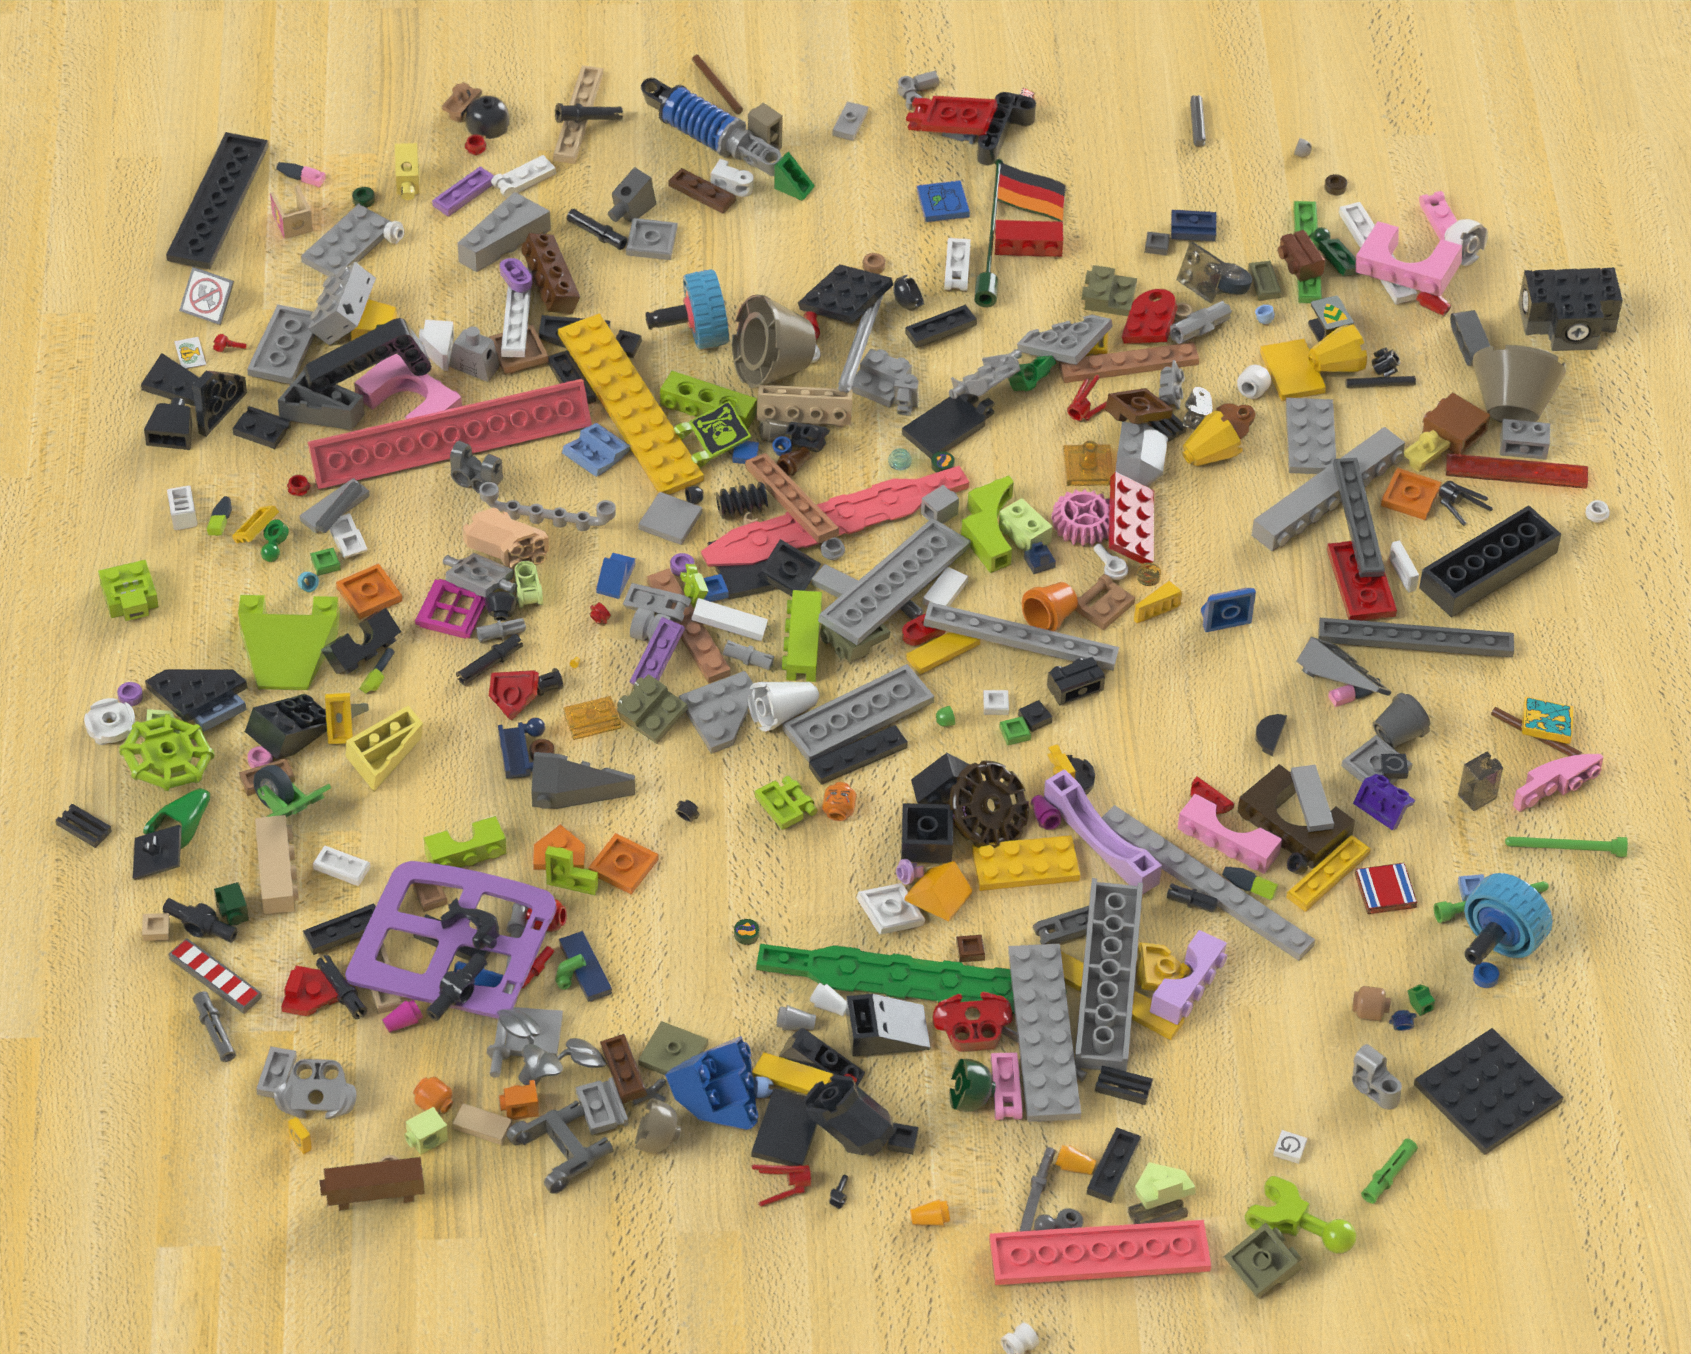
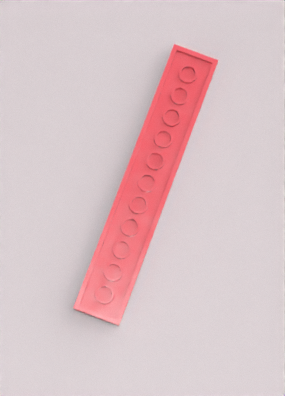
[307,379,592,489]

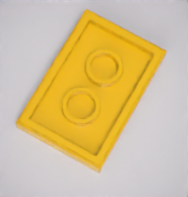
[1260,339,1326,401]

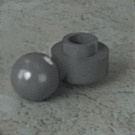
[1034,1208,1083,1230]

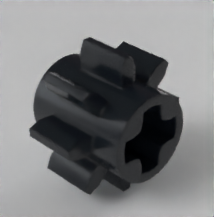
[1371,347,1400,377]

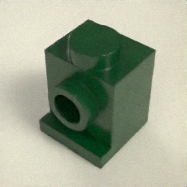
[214,882,249,925]

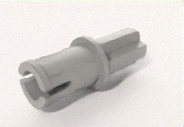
[476,618,526,643]

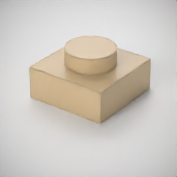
[142,913,170,941]

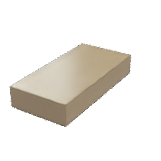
[452,1103,512,1145]

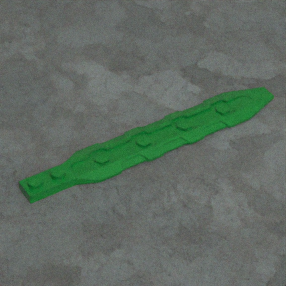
[756,944,1067,1014]

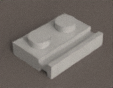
[576,1077,628,1135]

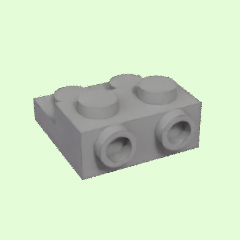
[851,349,912,407]

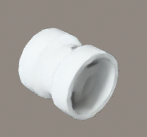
[1001,1322,1039,1354]

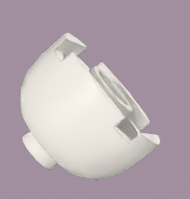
[1444,219,1488,266]

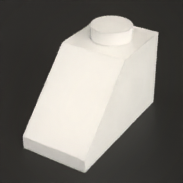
[419,320,454,371]

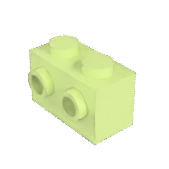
[999,498,1053,551]

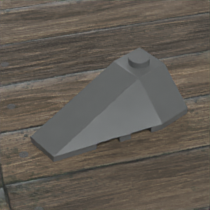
[531,752,635,809]

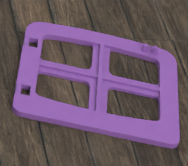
[345,861,556,1019]

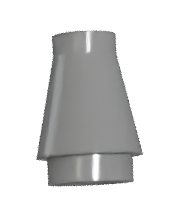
[776,1005,816,1030]

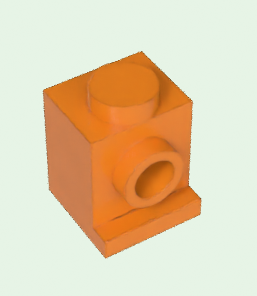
[499,1080,539,1120]

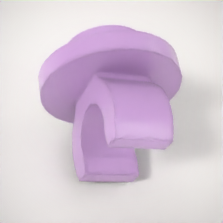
[896,859,924,885]

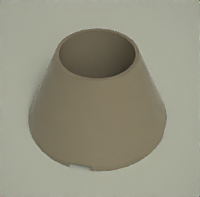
[732,294,816,388]
[1472,345,1567,423]

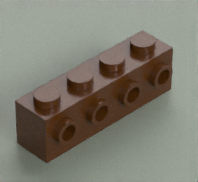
[521,233,580,314]

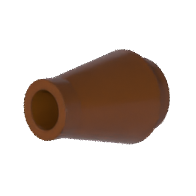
[777,447,811,476]

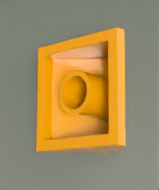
[904,861,973,921]

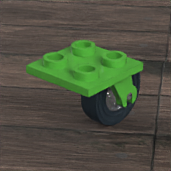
[253,765,331,818]

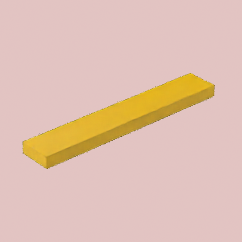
[1061,951,1185,1040]

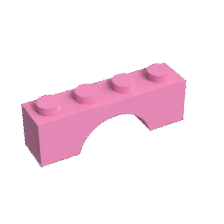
[1177,794,1282,874]

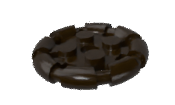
[950,760,1029,848]

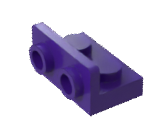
[1353,774,1415,830]

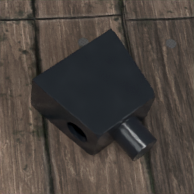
[144,397,192,450]

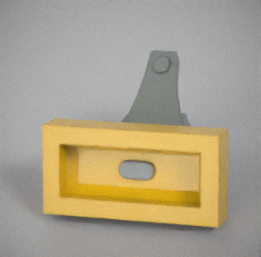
[325,693,369,744]

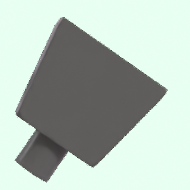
[608,167,657,222]

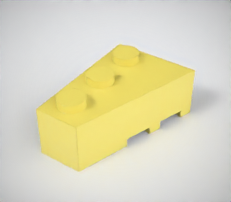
[345,705,423,792]

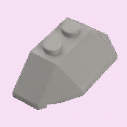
[1115,421,1168,486]

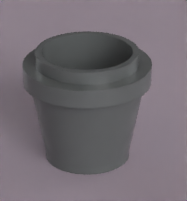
[1373,693,1431,749]

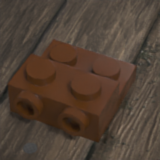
[1105,388,1173,424]

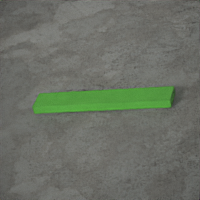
[1293,201,1322,303]

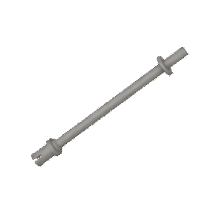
[487,903,529,1078]

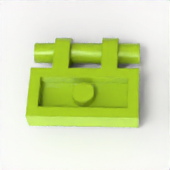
[755,776,818,830]

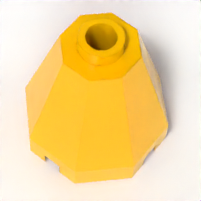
[1307,325,1368,372]
[1182,410,1243,466]

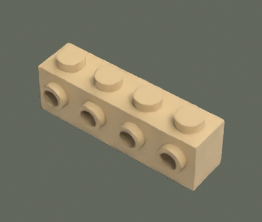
[757,385,853,427]
[255,815,299,914]

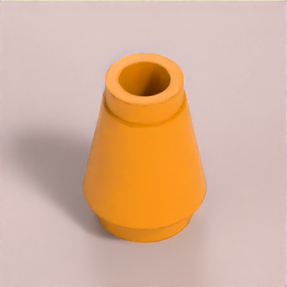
[1055,1145,1096,1175]
[910,1199,951,1225]

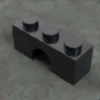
[321,607,401,674]

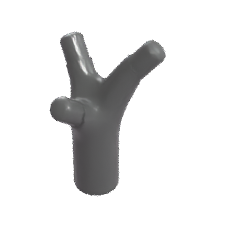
[632,1079,666,1105]

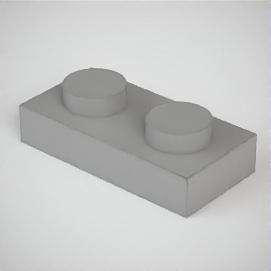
[256,1047,297,1098]

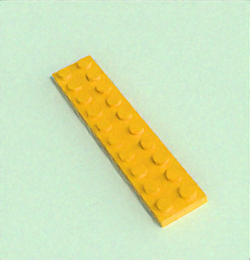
[558,313,704,495]

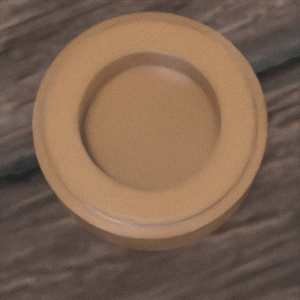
[863,253,885,274]

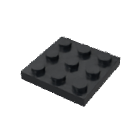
[798,264,894,324]

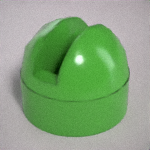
[936,706,955,727]

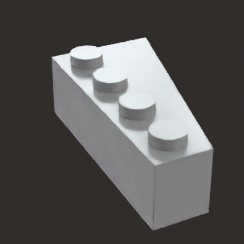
[458,192,551,272]

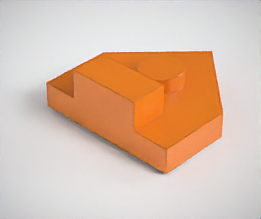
[533,824,585,870]

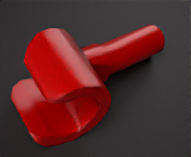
[213,334,247,352]

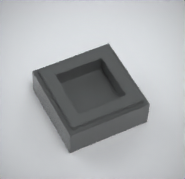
[1145,231,1170,256]

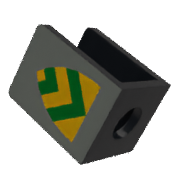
[1308,295,1354,342]

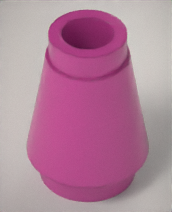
[382,999,423,1033]

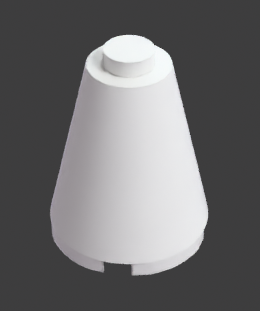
[748,682,819,731]

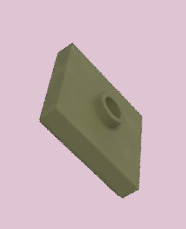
[638,1021,708,1075]

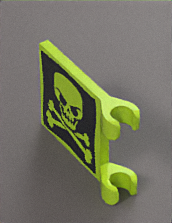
[674,400,752,468]

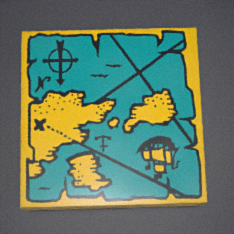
[1522,697,1573,744]

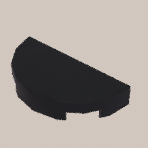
[1255,714,1287,756]
[1066,755,1096,795]

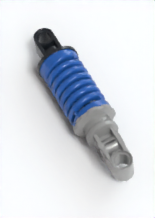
[641,78,782,176]

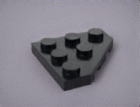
[192,370,247,437]
[145,669,248,722]

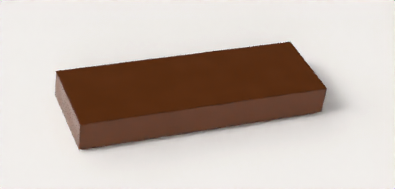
[668,168,736,214]
[600,1033,647,1104]

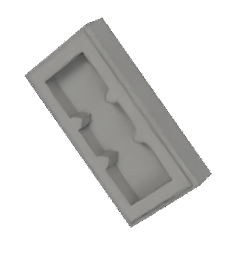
[832,101,868,141]

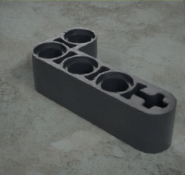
[977,92,1036,166]

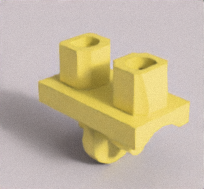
[1404,430,1450,472]

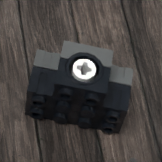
[1518,267,1623,351]

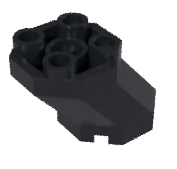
[804,1075,896,1156]

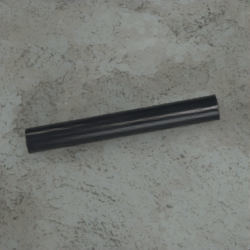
[1345,376,1416,388]

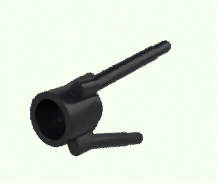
[1439,480,1493,526]

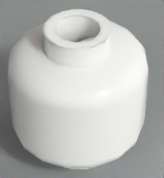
[1237,365,1271,399]

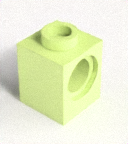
[404,1107,448,1155]

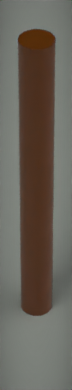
[692,55,743,114]
[1491,707,1582,756]

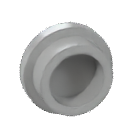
[821,538,845,560]

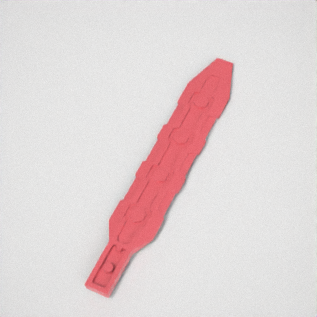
[701,466,970,567]

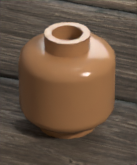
[1352,986,1391,1021]

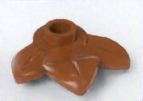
[1216,403,1256,439]

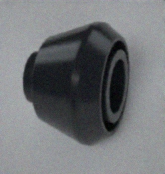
[484,592,518,621]

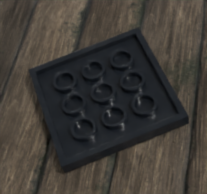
[1414,1028,1563,1155]

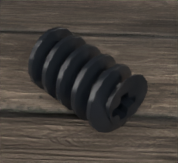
[716,482,768,519]

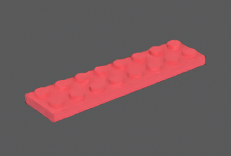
[989,1220,1211,1285]

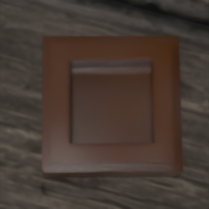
[956,934,985,962]

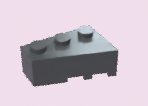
[278,371,365,430]

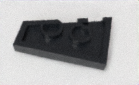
[141,353,200,406]

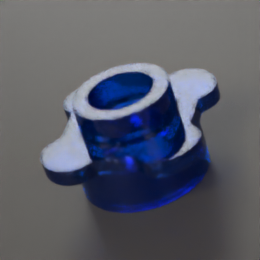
[1389,1010,1417,1031]

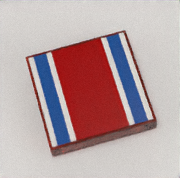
[1355,863,1418,915]

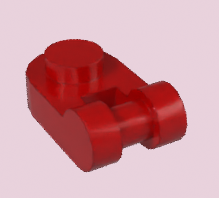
[902,613,946,646]

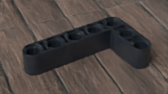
[303,318,432,392]

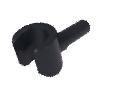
[829,1175,848,1209]

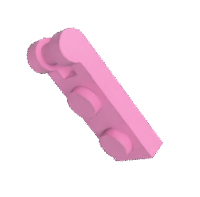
[1419,191,1457,240]
[991,1053,1022,1120]

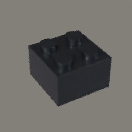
[901,803,953,863]

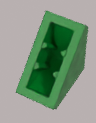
[774,152,815,200]

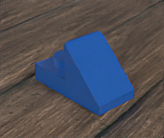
[596,553,635,599]

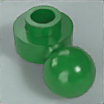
[261,519,289,562]

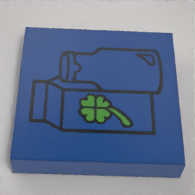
[917,180,970,222]

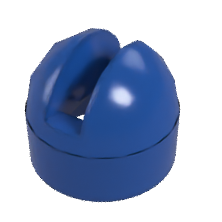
[772,436,792,457]

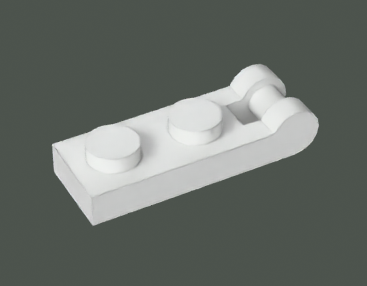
[491,155,556,198]
[944,238,971,291]

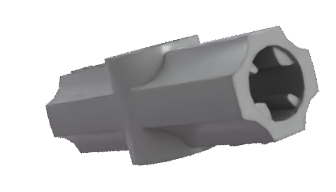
[1169,301,1232,344]

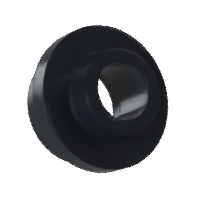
[675,800,700,822]

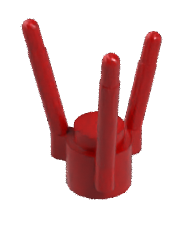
[1067,375,1107,421]
[751,1164,811,1207]

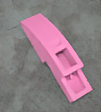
[1513,754,1603,812]

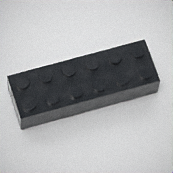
[1419,505,1561,617]

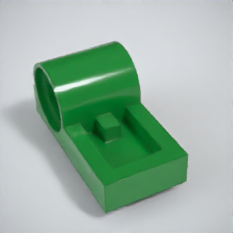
[1008,355,1056,392]

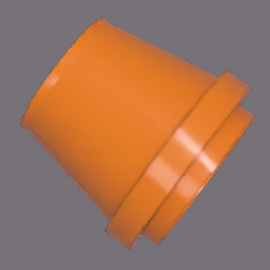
[1022,582,1078,631]

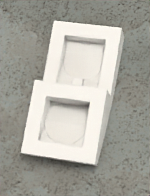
[329,513,367,559]

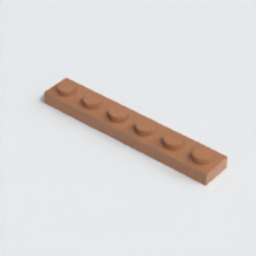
[1059,342,1199,383]
[745,453,839,544]
[647,569,731,684]

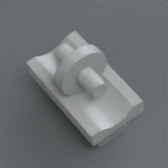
[894,374,919,416]

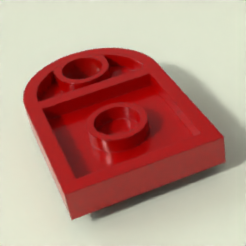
[1122,289,1178,344]

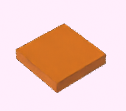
[1381,468,1442,521]
[336,563,402,620]
[588,833,659,895]

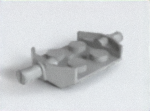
[949,349,1022,399]

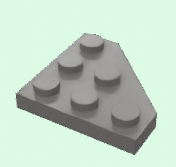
[1017,315,1113,365]
[679,671,753,754]

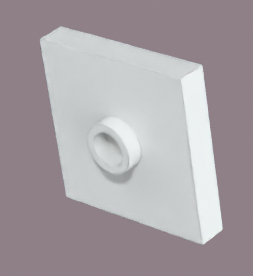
[856,883,925,935]

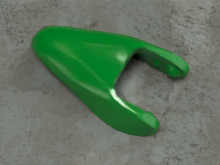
[143,788,211,849]

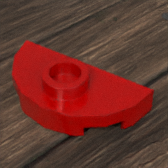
[1190,776,1235,815]

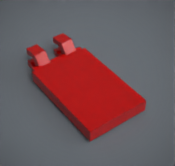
[906,95,997,135]

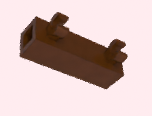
[319,1157,425,1211]

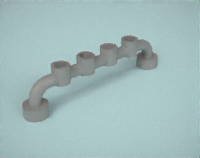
[479,482,616,531]

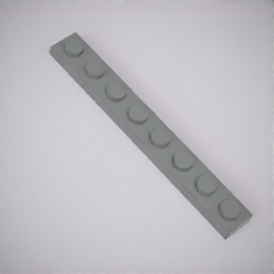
[923,602,1119,671]

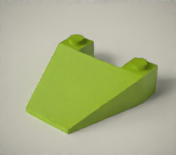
[238,595,340,690]

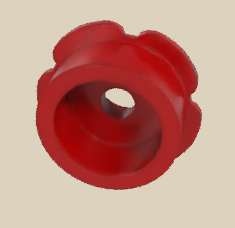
[465,135,487,155]
[287,475,311,497]
[589,602,611,624]

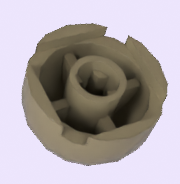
[635,1098,681,1153]

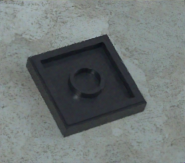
[757,539,821,597]

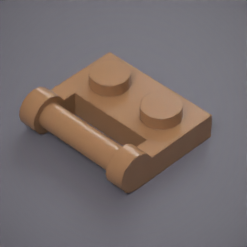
[1075,574,1135,630]

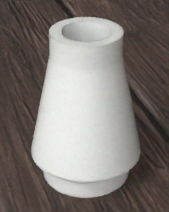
[810,983,846,1017]

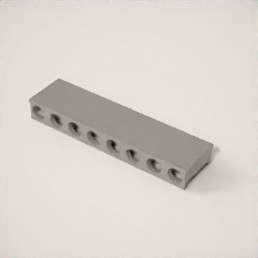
[1075,878,1143,1071]

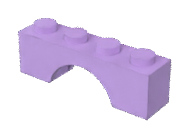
[1150,930,1227,1025]

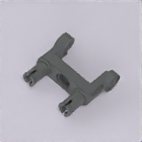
[506,1100,613,1194]

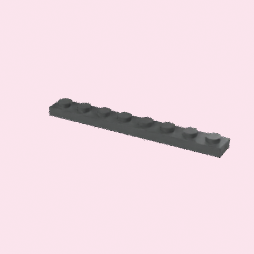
[1318,617,1514,658]

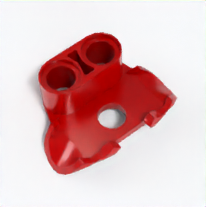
[933,992,1013,1052]

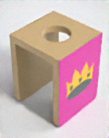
[270,185,313,239]

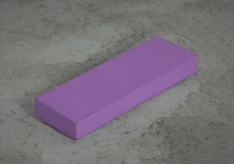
[432,166,494,217]
[629,617,685,685]

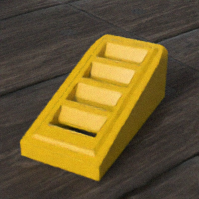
[1134,581,1182,624]

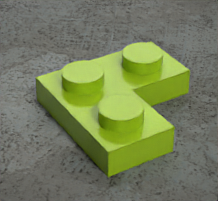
[545,846,598,896]

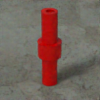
[521,946,554,989]

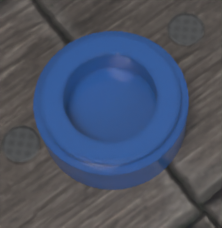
[1473,962,1499,988]

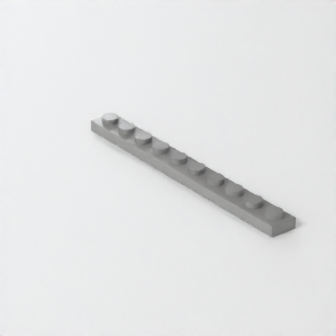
[1101,805,1315,961]

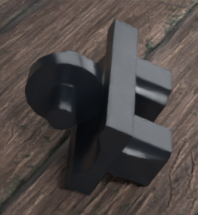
[785,421,830,452]

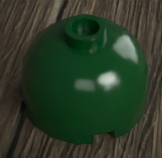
[949,1059,996,1112]

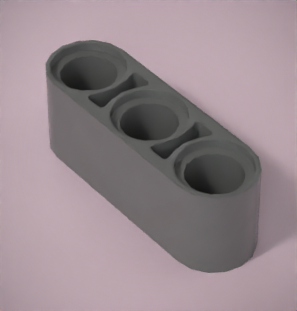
[1450,310,1491,366]

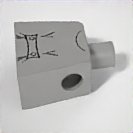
[450,327,500,382]

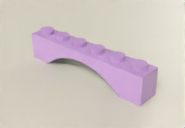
[1044,769,1162,895]

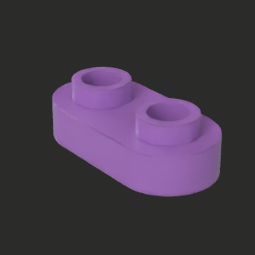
[500,258,532,293]

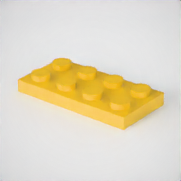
[972,835,1080,891]

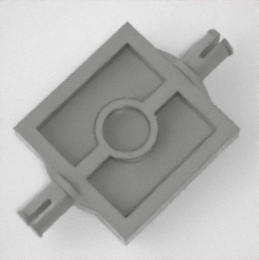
[443,553,516,597]

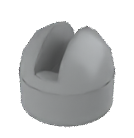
[1294,138,1312,157]

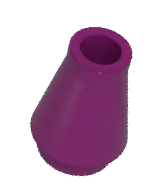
[1030,795,1061,830]

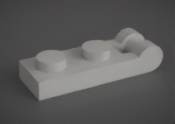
[623,583,691,623]

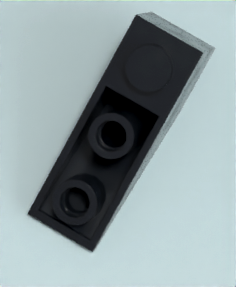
[778,1027,865,1086]

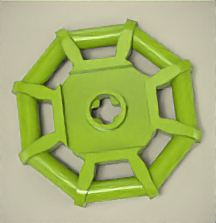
[119,714,214,791]

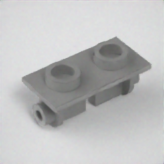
[1158,360,1185,409]

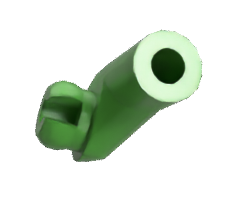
[555,954,586,990]

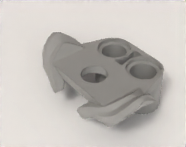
[274,1059,356,1119]

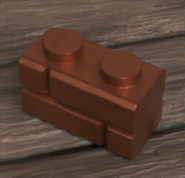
[1278,230,1325,282]

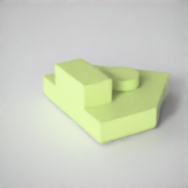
[1135,1163,1196,1210]

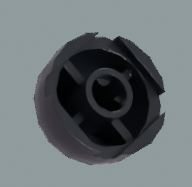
[466,96,510,139]

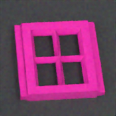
[415,579,486,639]

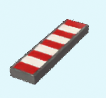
[169,938,262,1014]

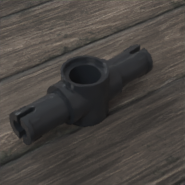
[162,898,238,943]
[426,953,488,1021]

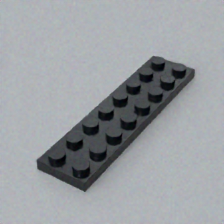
[166,132,269,269]

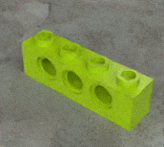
[660,371,757,430]

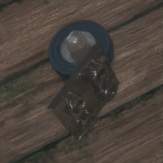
[1176,241,1252,303]

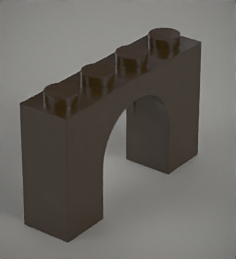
[1237,764,1355,869]

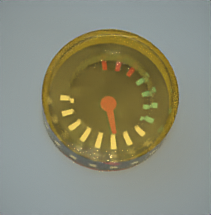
[1137,563,1161,586]

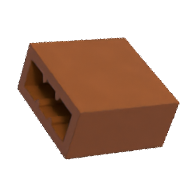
[1422,392,1490,456]

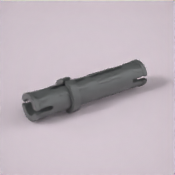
[193,991,236,1062]

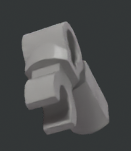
[897,71,939,110]

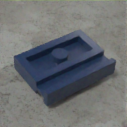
[1171,210,1217,241]

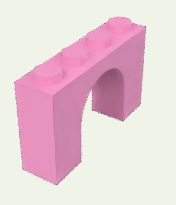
[1356,221,1462,297]
[354,354,462,419]

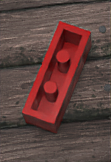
[994,220,1064,257]

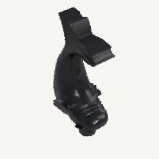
[441,898,500,949]

